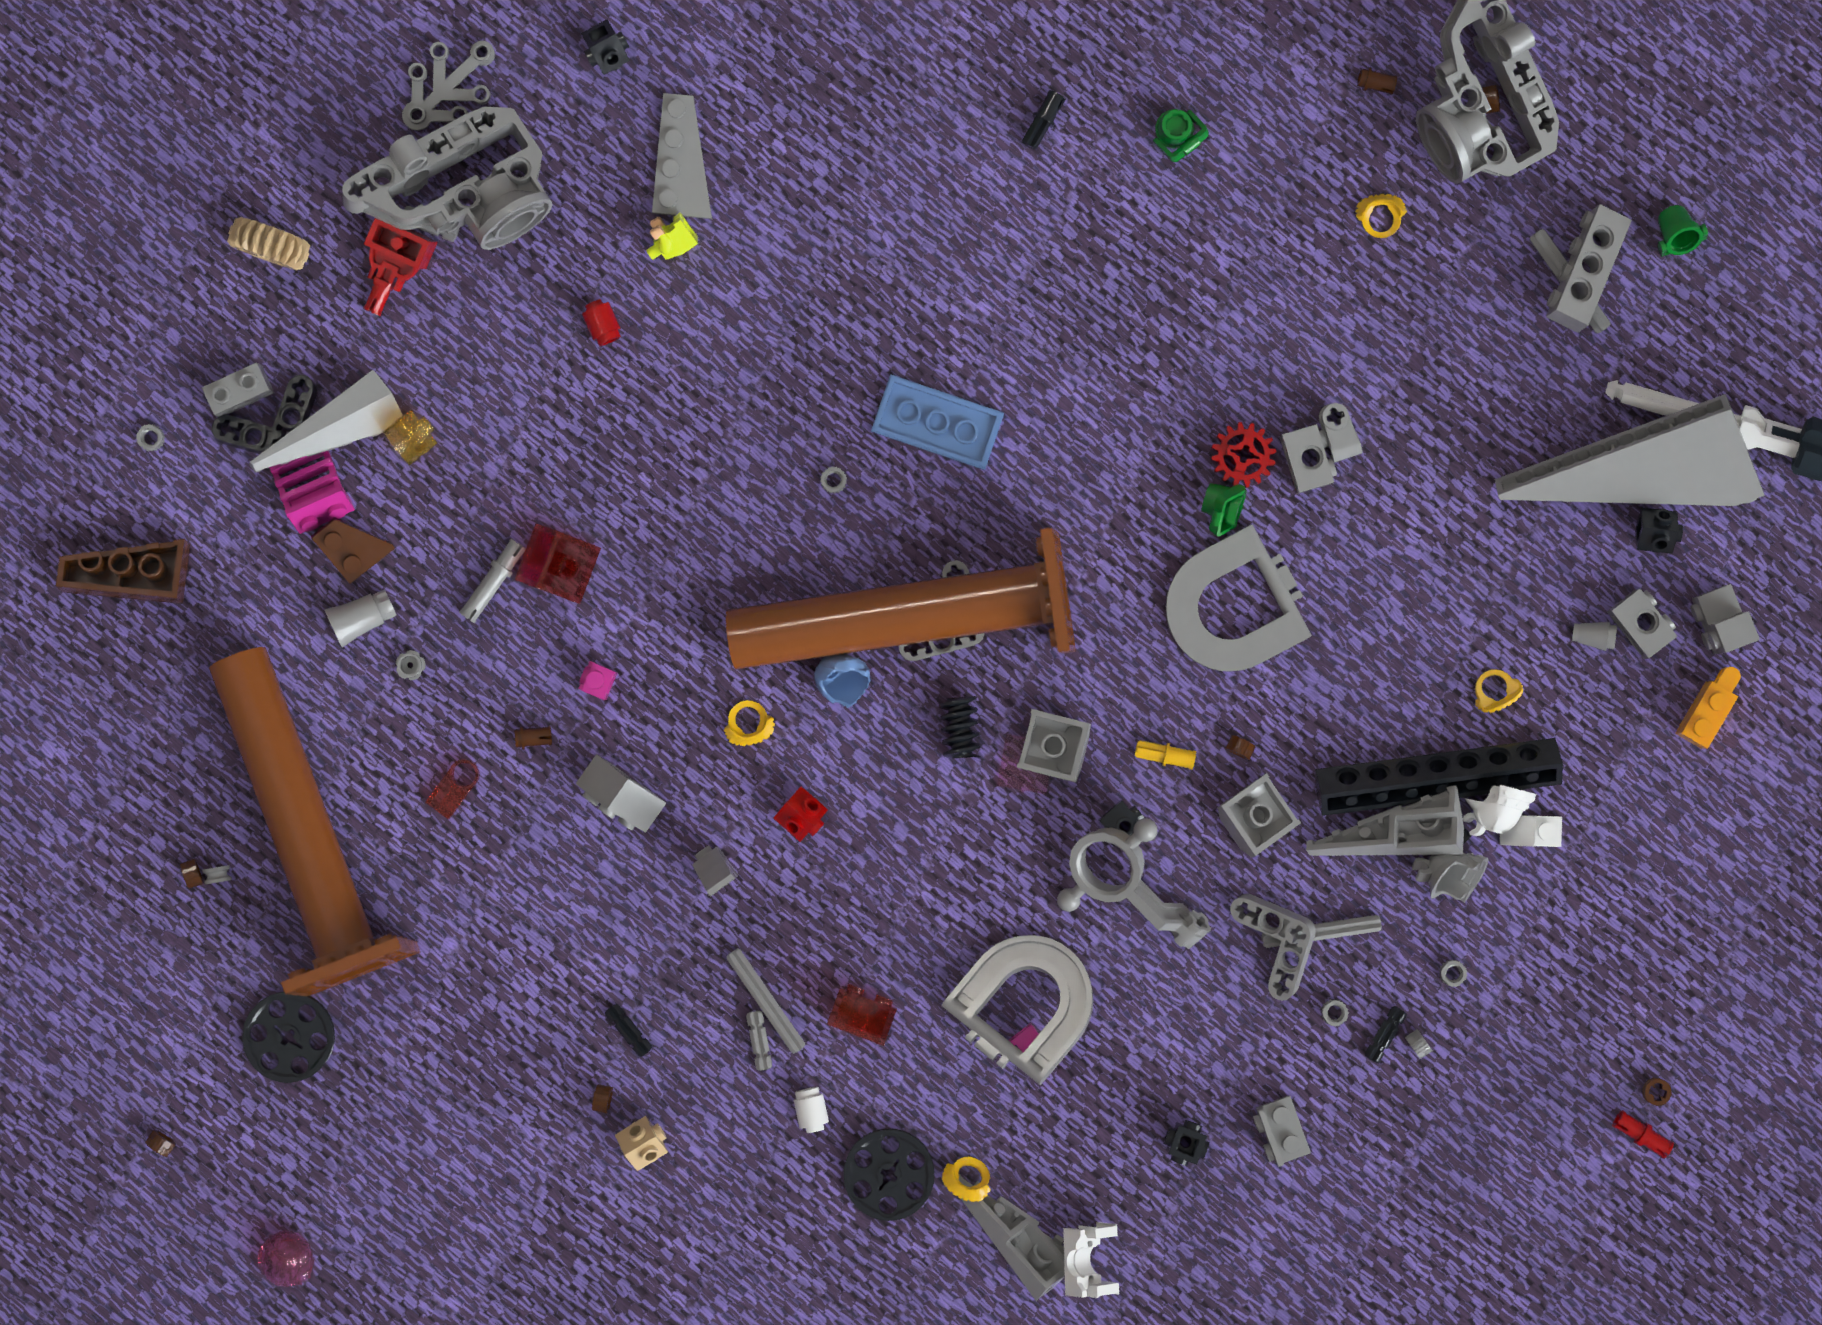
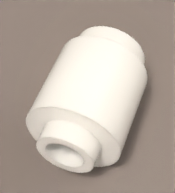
[793,1087,829,1133]

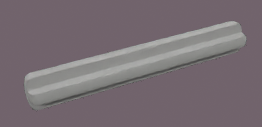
[1530,229,1611,334]
[1262,915,1382,948]
[727,949,805,1054]

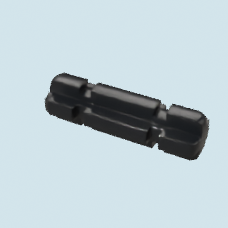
[605,1004,652,1057]
[1365,1006,1407,1063]

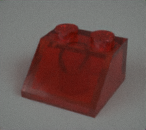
[515,523,601,604]
[827,983,897,1046]

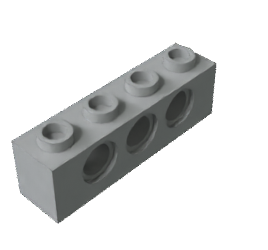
[1546,204,1632,333]

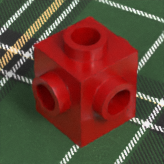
[773,786,828,842]

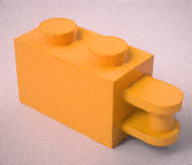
[1675,667,1741,749]

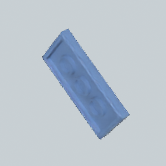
[871,374,1004,470]

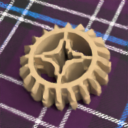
[227,217,310,270]

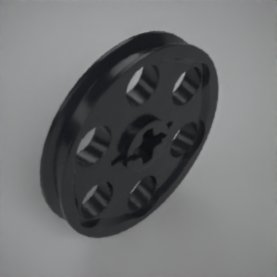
[242,991,335,1083]
[844,1128,934,1221]

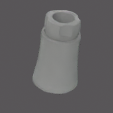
[324,590,397,648]

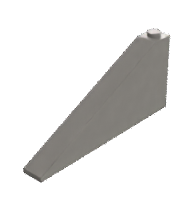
[1495,394,1765,506]

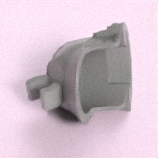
[1412,852,1489,903]

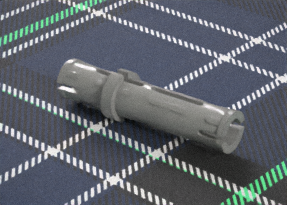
[459,538,527,623]

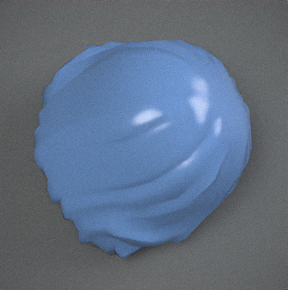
[814,654,871,708]

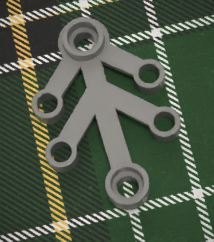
[402,41,495,131]

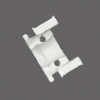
[1063,1222,1119,1298]

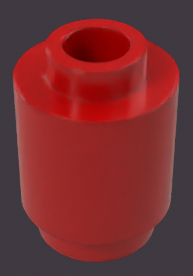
[582,299,621,346]

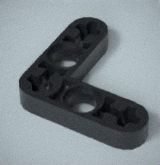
[212,375,317,454]

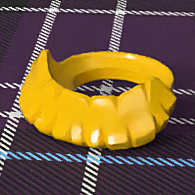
[1355,194,1407,238]
[1475,669,1523,713]
[724,700,775,746]
[942,1157,991,1202]

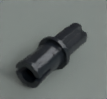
[1022,90,1066,149]

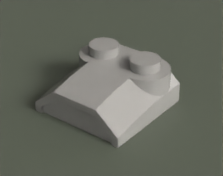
[1017,709,1091,783]
[1217,773,1301,858]

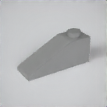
[692,845,739,896]

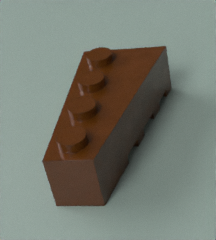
[56,539,190,604]

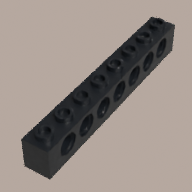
[1315,738,1563,816]

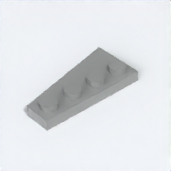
[652,93,712,219]

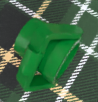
[1152,109,1209,162]
[1657,205,1708,257]
[1201,483,1247,537]

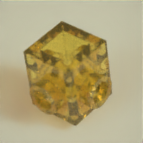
[383,410,437,465]

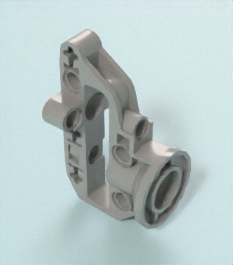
[1416,0,1559,184]
[342,107,553,250]

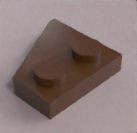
[311,517,395,584]

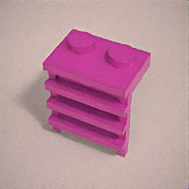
[269,451,355,534]

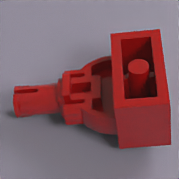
[363,218,438,316]

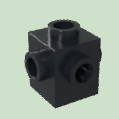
[581,19,630,75]
[1635,507,1683,554]
[1098,800,1145,847]
[1163,1120,1210,1166]

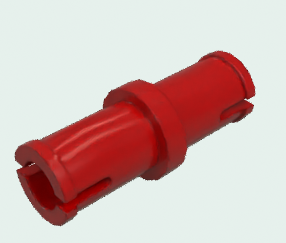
[1612,1110,1674,1159]

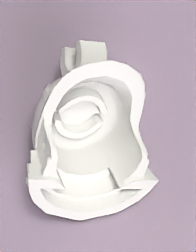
[1462,785,1537,836]

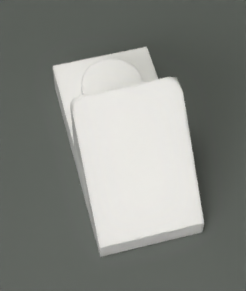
[1499,815,1562,847]

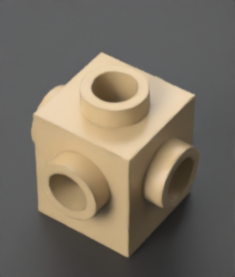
[615,1116,668,1171]

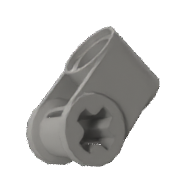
[1319,403,1362,463]

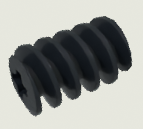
[939,696,981,759]

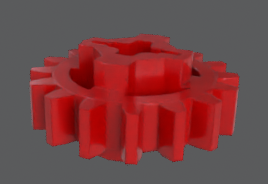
[1210,422,1277,488]

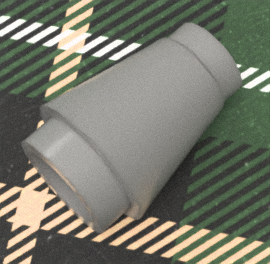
[1572,622,1617,651]

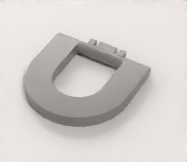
[1166,524,1312,672]
[942,935,1093,1085]

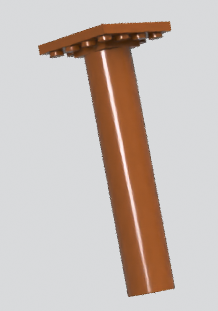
[725,528,1076,669]
[209,647,421,996]

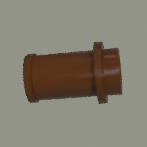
[1357,67,1397,95]
[514,726,552,750]

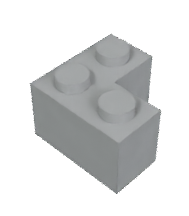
[1690,584,1760,654]
[576,754,666,833]

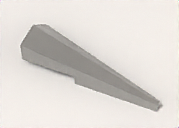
[249,370,407,473]
[1306,786,1464,856]
[959,1169,1065,1301]

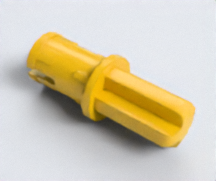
[1135,740,1196,770]

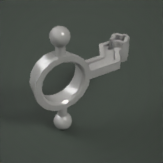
[1057,818,1211,949]

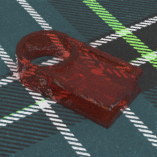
[425,759,480,819]

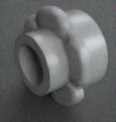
[396,650,426,680]

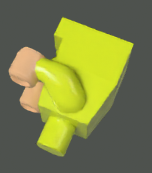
[646,213,698,260]

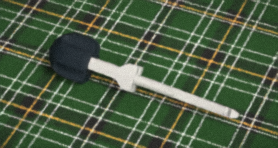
[1605,380,1822,481]

